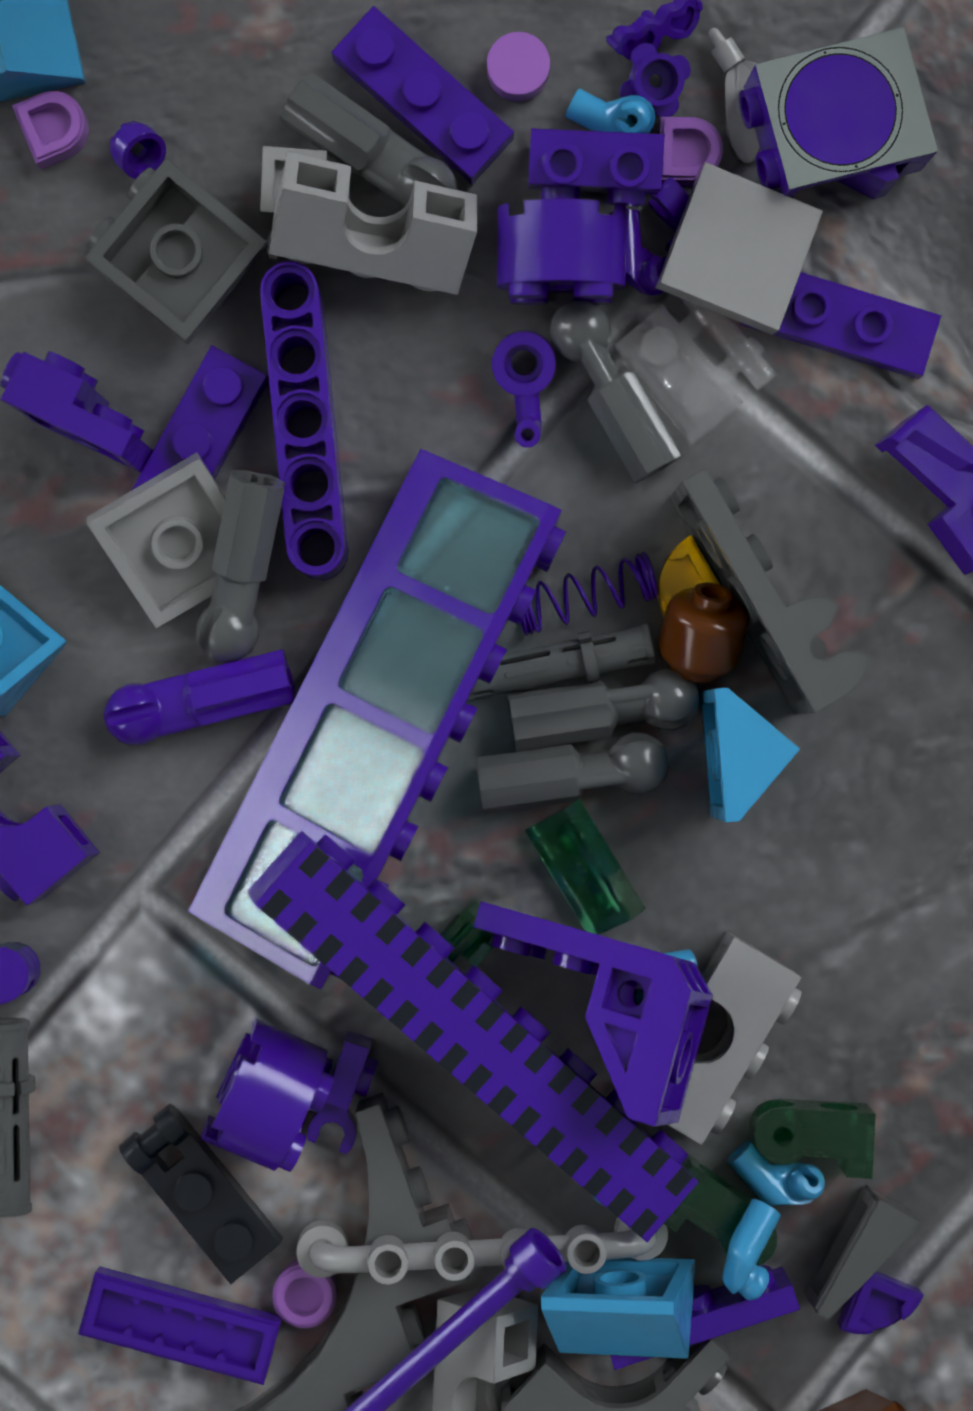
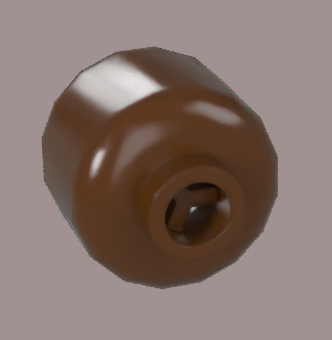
[658,582,749,683]

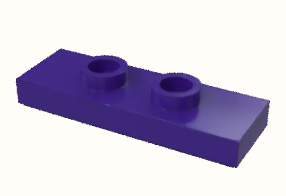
[739,272,942,380]
[78,1266,282,1385]

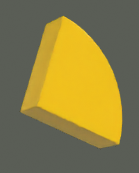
[658,535,720,618]

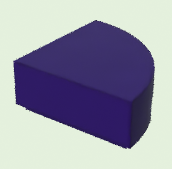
[837,1271,924,1335]

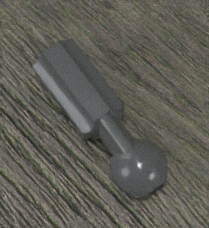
[280,72,457,208]
[550,300,683,483]
[196,470,285,663]
[507,669,700,752]
[476,732,669,815]

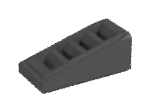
[805,1184,921,1320]

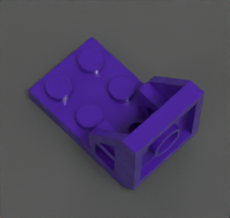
[474,901,713,1127]

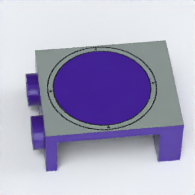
[739,27,938,198]

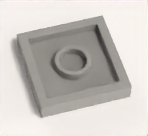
[655,162,823,335]
[86,452,225,628]

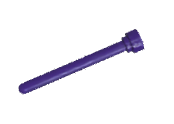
[345,1228,566,1411]

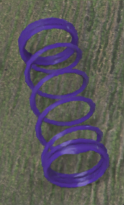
[521,552,659,636]

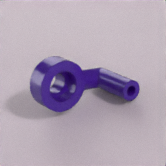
[492,330,556,448]

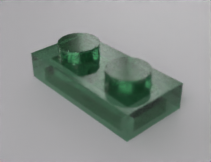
[525,799,646,935]

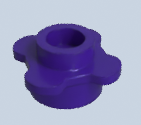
[619,43,691,118]

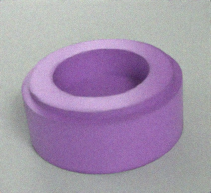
[487,32,550,102]
[273,1260,338,1328]

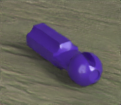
[103,649,296,746]

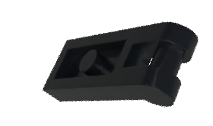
[119,1104,283,1285]

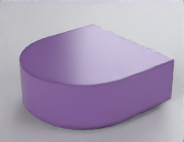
[12,91,89,170]
[659,117,723,186]

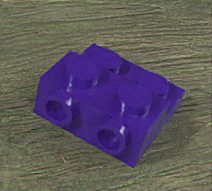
[528,128,665,206]
[0,351,153,473]

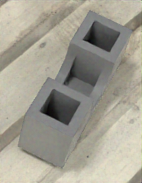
[269,151,477,295]
[667,931,802,1145]
[432,1287,538,1411]

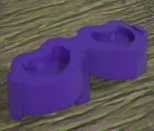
[606,0,703,60]

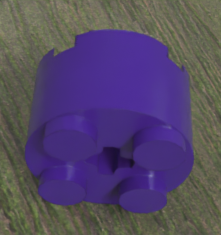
[497,199,626,305]
[201,1018,334,1172]

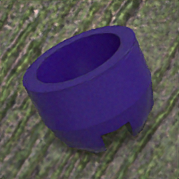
[110,121,166,179]

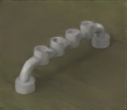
[297,1217,668,1285]

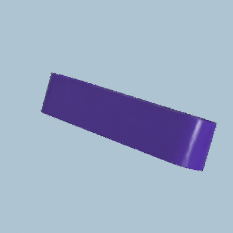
[260,261,349,581]

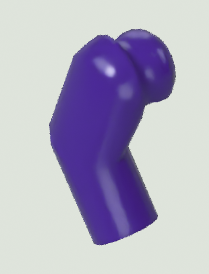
[609,209,667,296]

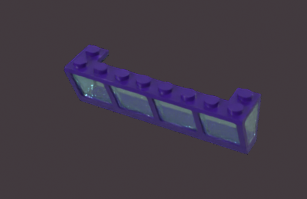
[188,449,566,990]

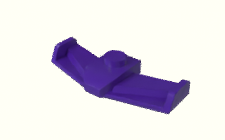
[874,405,973,575]

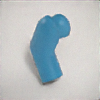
[565,88,655,134]
[727,1141,825,1206]
[722,1199,781,1301]

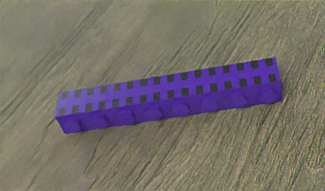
[247,830,699,1242]

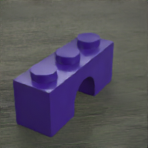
[0,731,100,906]

